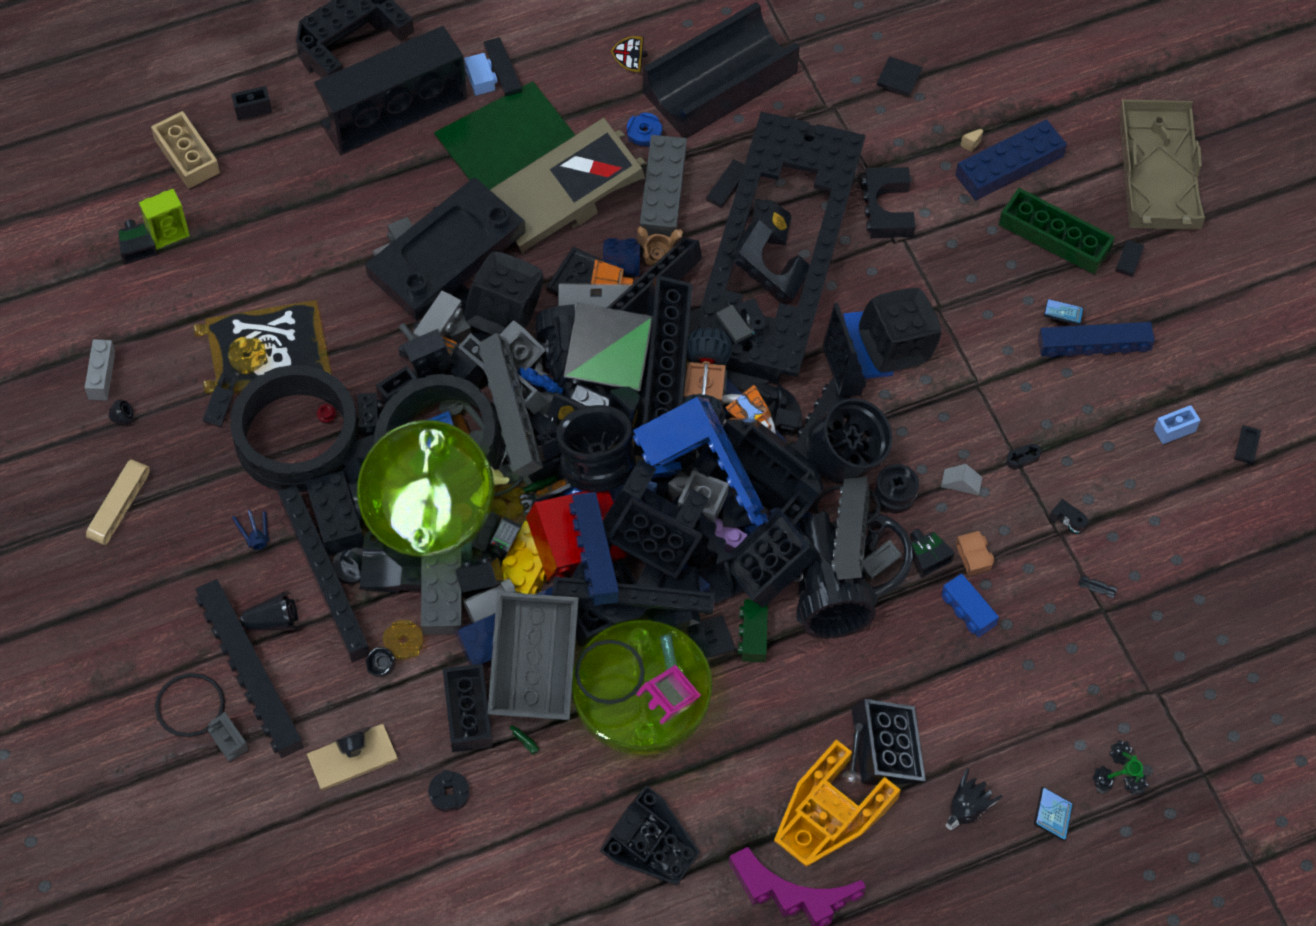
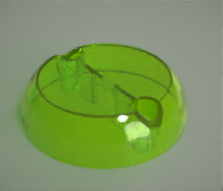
[357,420,495,558]
[572,620,712,755]

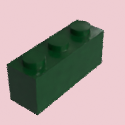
[738,599,768,663]

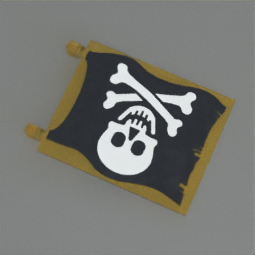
[193,300,331,393]

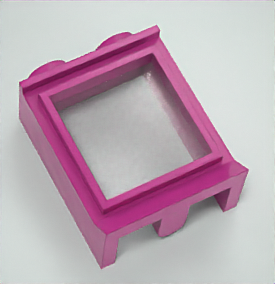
[636,665,701,725]

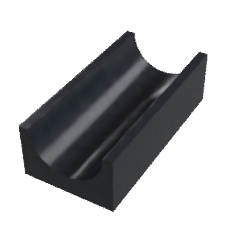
[643,1,800,138]
[314,26,467,156]

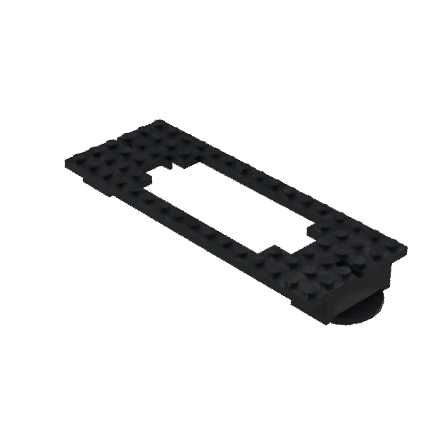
[693,111,866,391]

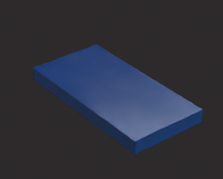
[843,311,893,379]

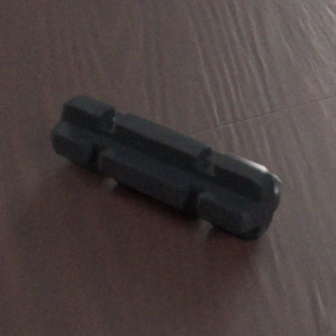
[1078,575,1117,598]

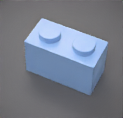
[464,53,497,96]
[1154,405,1200,444]

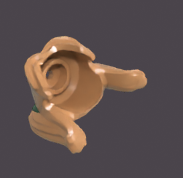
[637,226,683,265]

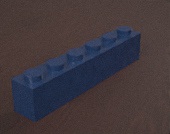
[1038,322,1155,357]
[569,492,619,605]

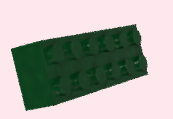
[998,188,1115,275]

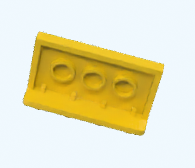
[492,521,547,594]

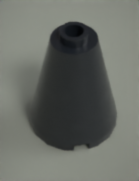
[240,591,298,630]

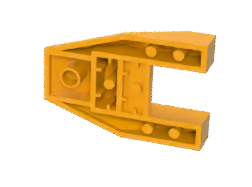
[774,739,900,867]

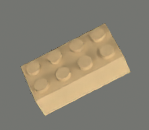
[151,111,220,189]

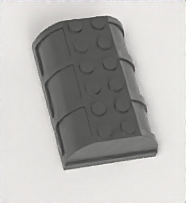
[488,592,578,720]

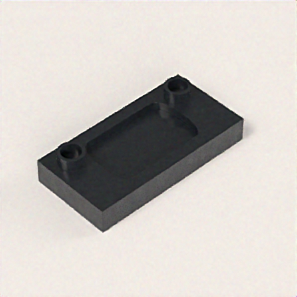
[365,177,526,321]

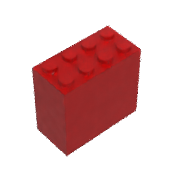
[526,490,628,581]

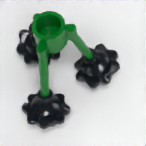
[1092,740,1148,795]

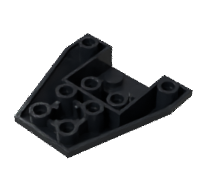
[599,785,700,885]

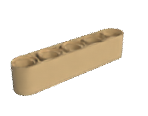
[86,459,150,545]

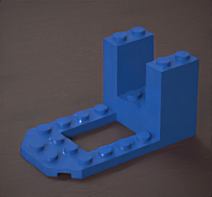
[633,397,768,526]

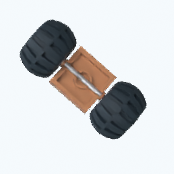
[682,328,732,425]

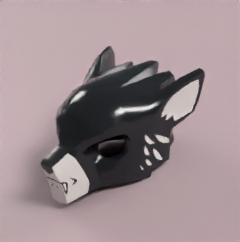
[946,768,1003,830]

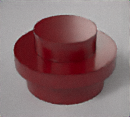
[317,404,336,423]

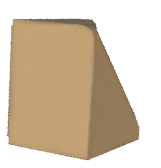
[961,129,983,152]

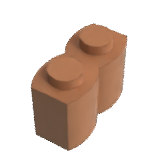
[955,531,994,576]

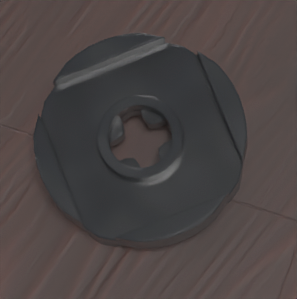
[428,770,469,812]

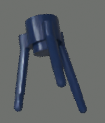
[232,509,269,550]

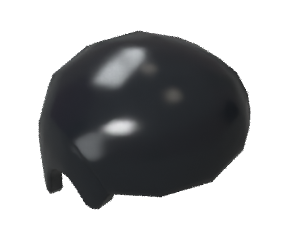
[365,647,396,677]

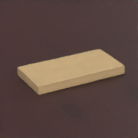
[307,724,398,791]

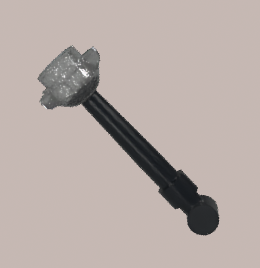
[842,723,863,783]

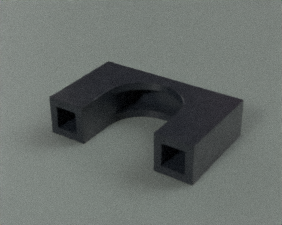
[862,167,916,239]
[730,220,810,304]

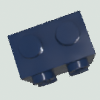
[603,238,640,276]

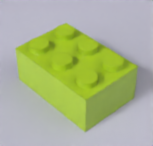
[139,189,190,250]

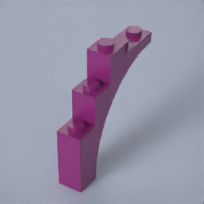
[729,847,866,926]

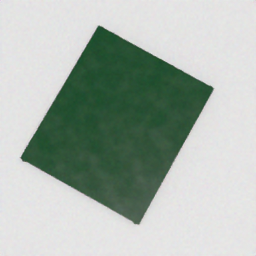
[434,81,575,190]

